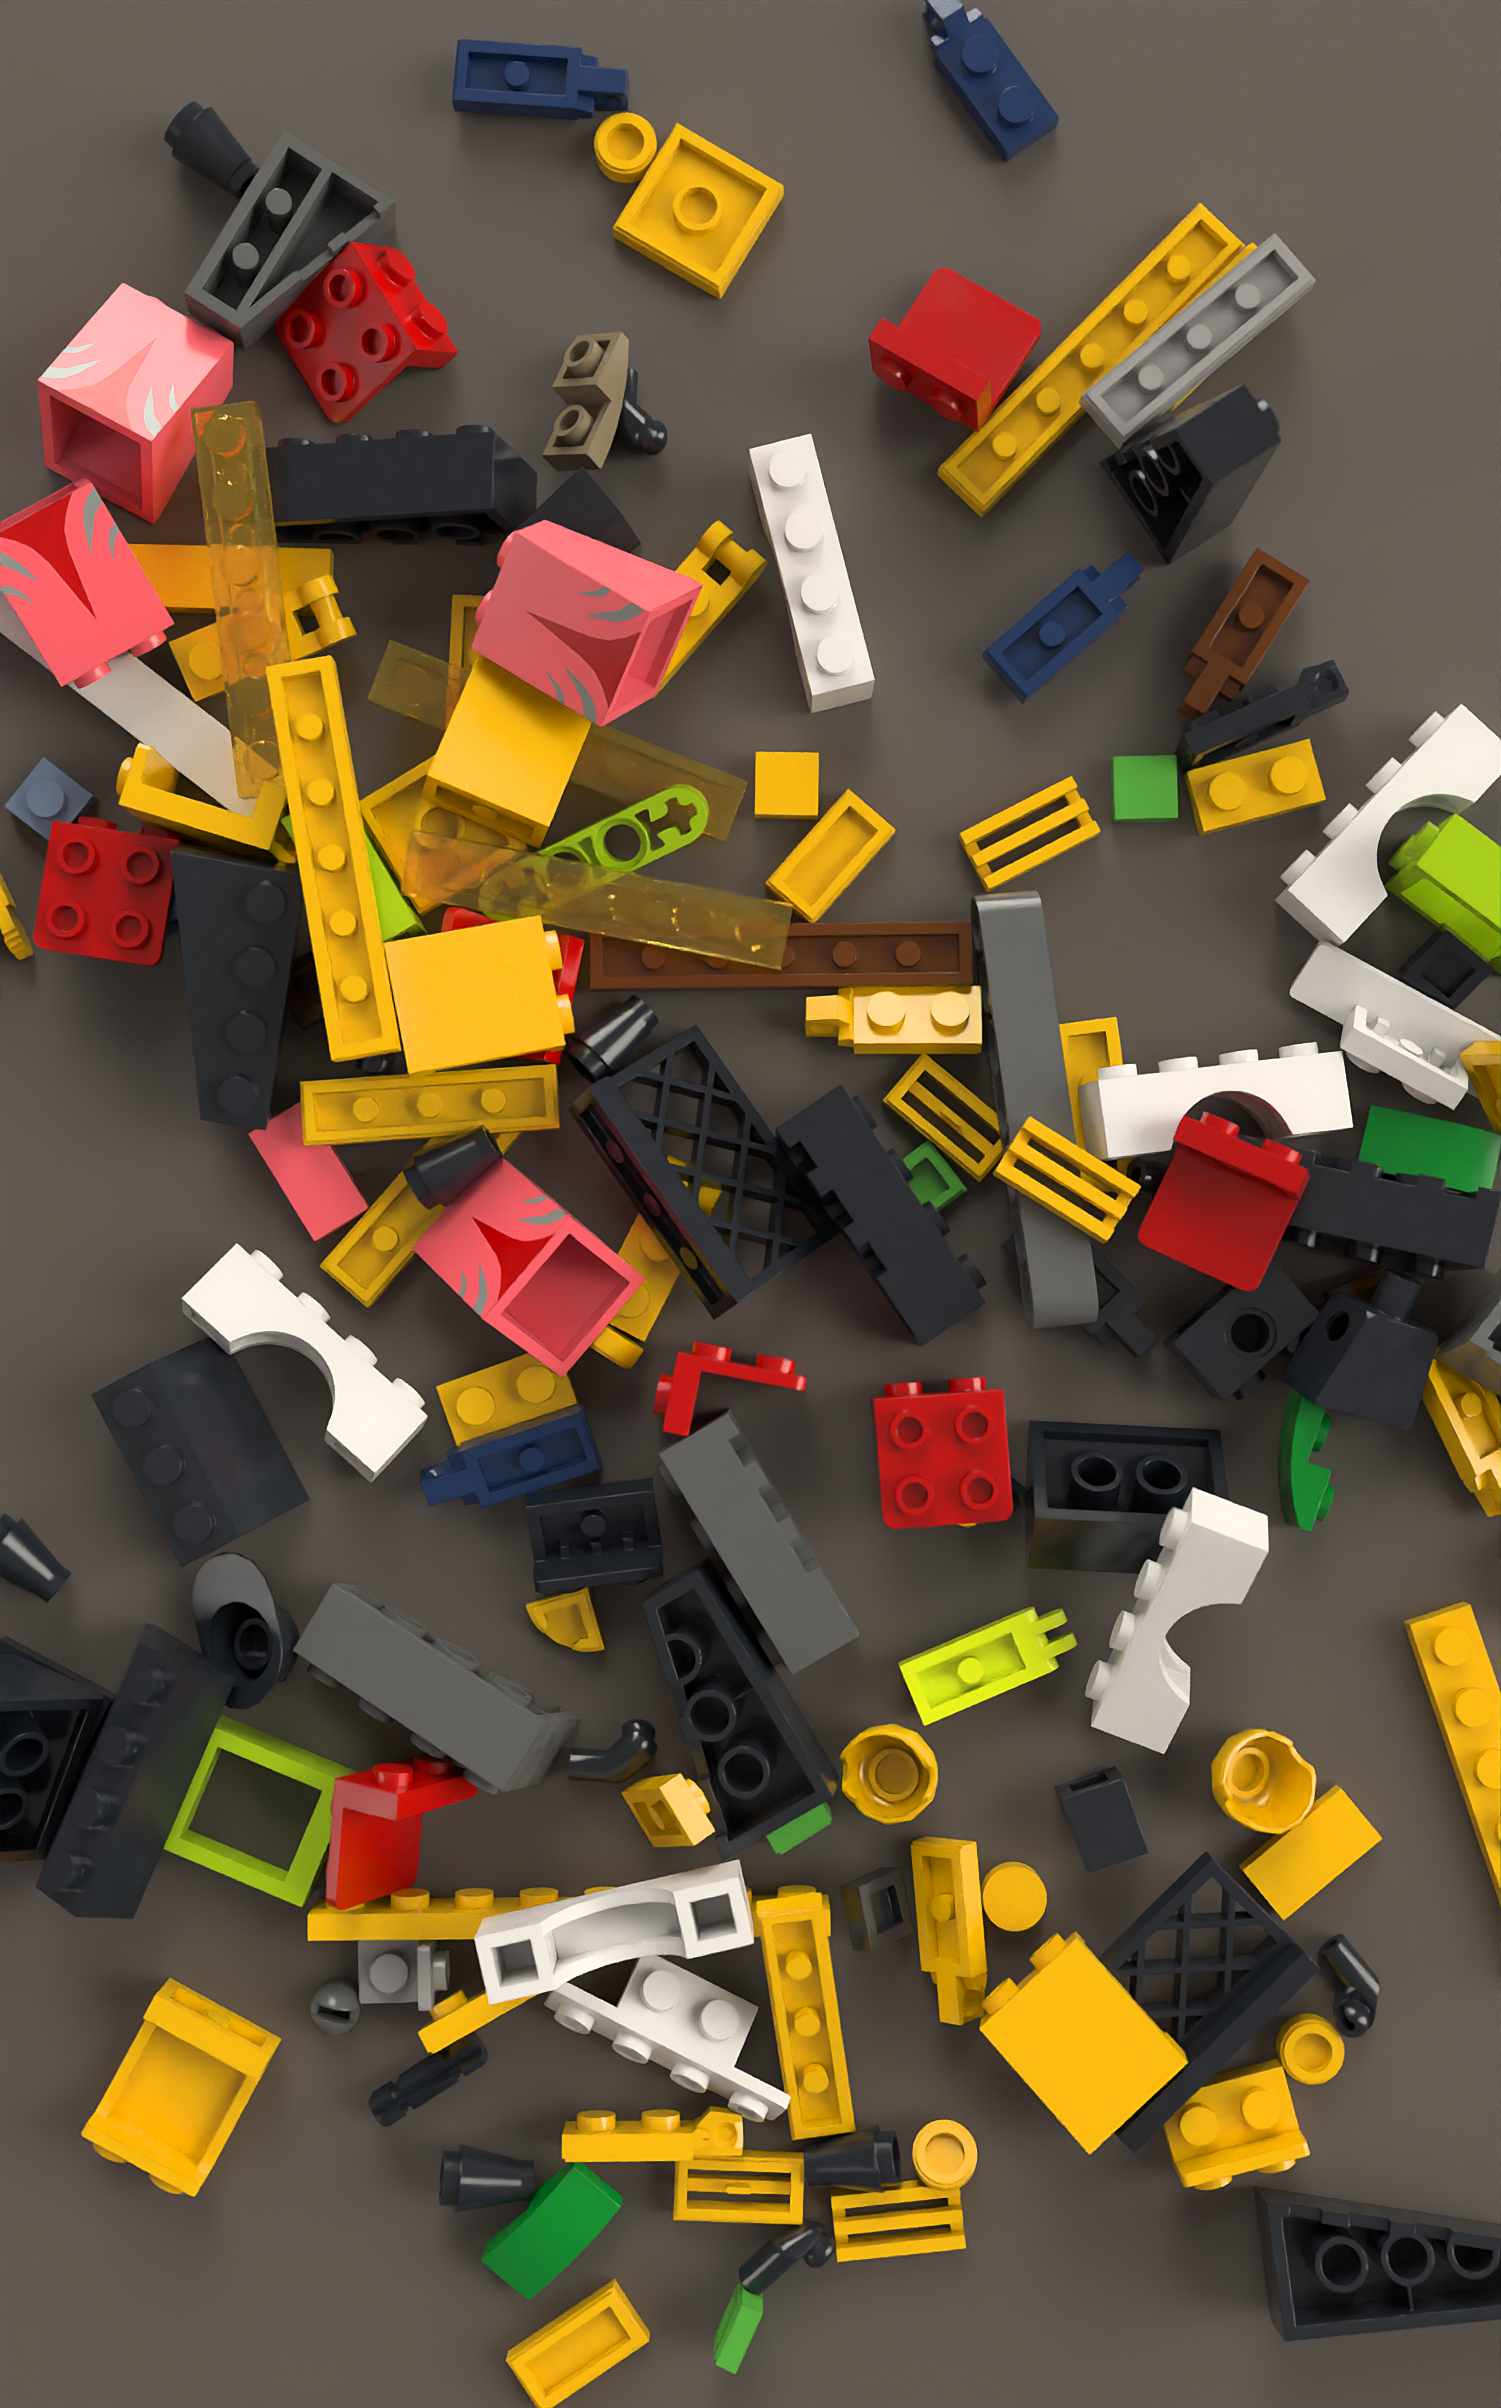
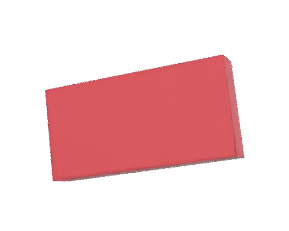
[248,1101,371,1242]

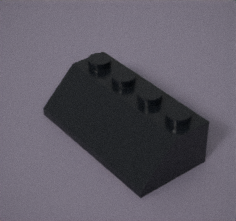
[35,1623,237,1919]

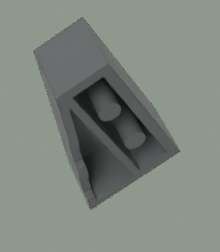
[184,129,396,350]

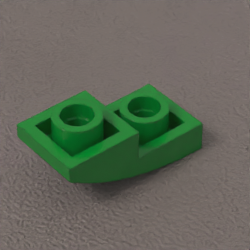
[1358,1105,1501,1193]
[1278,1390,1334,1532]
[480,2162,623,2300]

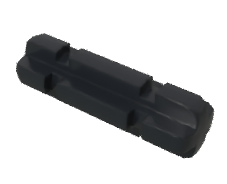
[368,2031,488,2127]

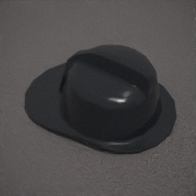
[192,1552,300,1710]

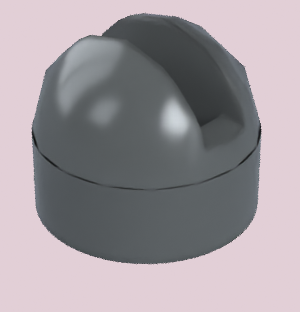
[310,1978,364,2035]

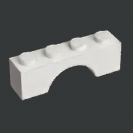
[749,434,875,713]
[1275,704,1501,947]
[1078,1042,1353,1161]
[182,1243,428,1483]
[1085,1488,1268,1754]
[474,1859,754,2005]

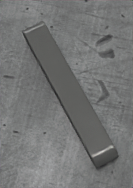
[970,889,1098,1330]

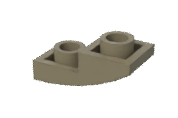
[542,332,629,471]

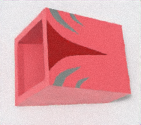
[38,283,234,525]
[0,477,175,689]
[471,520,703,727]
[412,1157,646,1378]

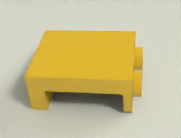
[421,653,592,849]
[116,743,297,864]
[383,915,575,1078]
[979,1931,1188,2155]
[81,1978,282,2196]

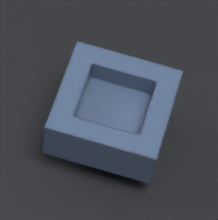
[4,757,99,841]

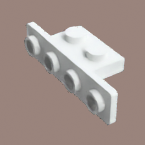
[1290,941,1501,1110]
[544,1955,791,2122]

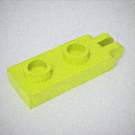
[898,1606,1078,1726]

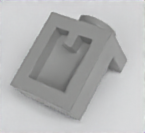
[358,1940,450,2011]

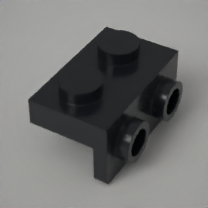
[525,1478,664,1594]

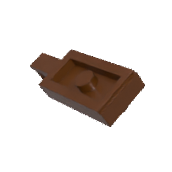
[1176,548,1310,721]

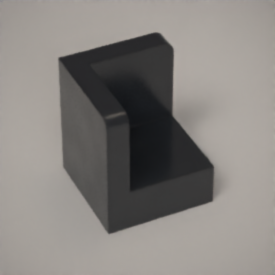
[1055,1766,1149,1872]

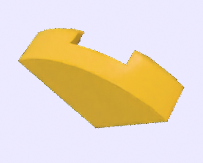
[526,1587,606,1652]

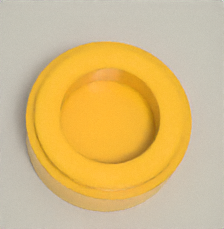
[594,112,657,183]
[590,1325,644,1370]
[981,1862,1047,1931]
[1276,2013,1345,2085]
[912,2120,977,2191]

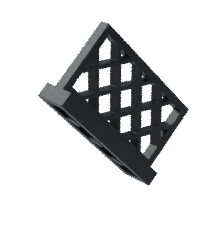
[568,1024,841,1320]
[1097,1851,1320,2153]

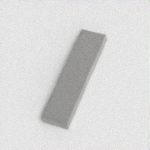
[1079,233,1316,450]

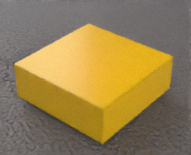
[755,752,819,820]

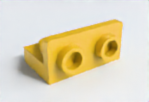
[1163,2059,1310,2190]

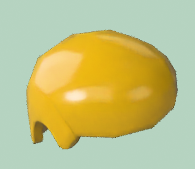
[839,1724,938,1825]
[1211,1728,1317,1835]

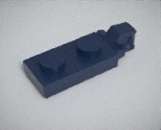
[923,0,1059,162]
[452,38,630,120]
[982,551,1144,704]
[420,1403,603,1509]

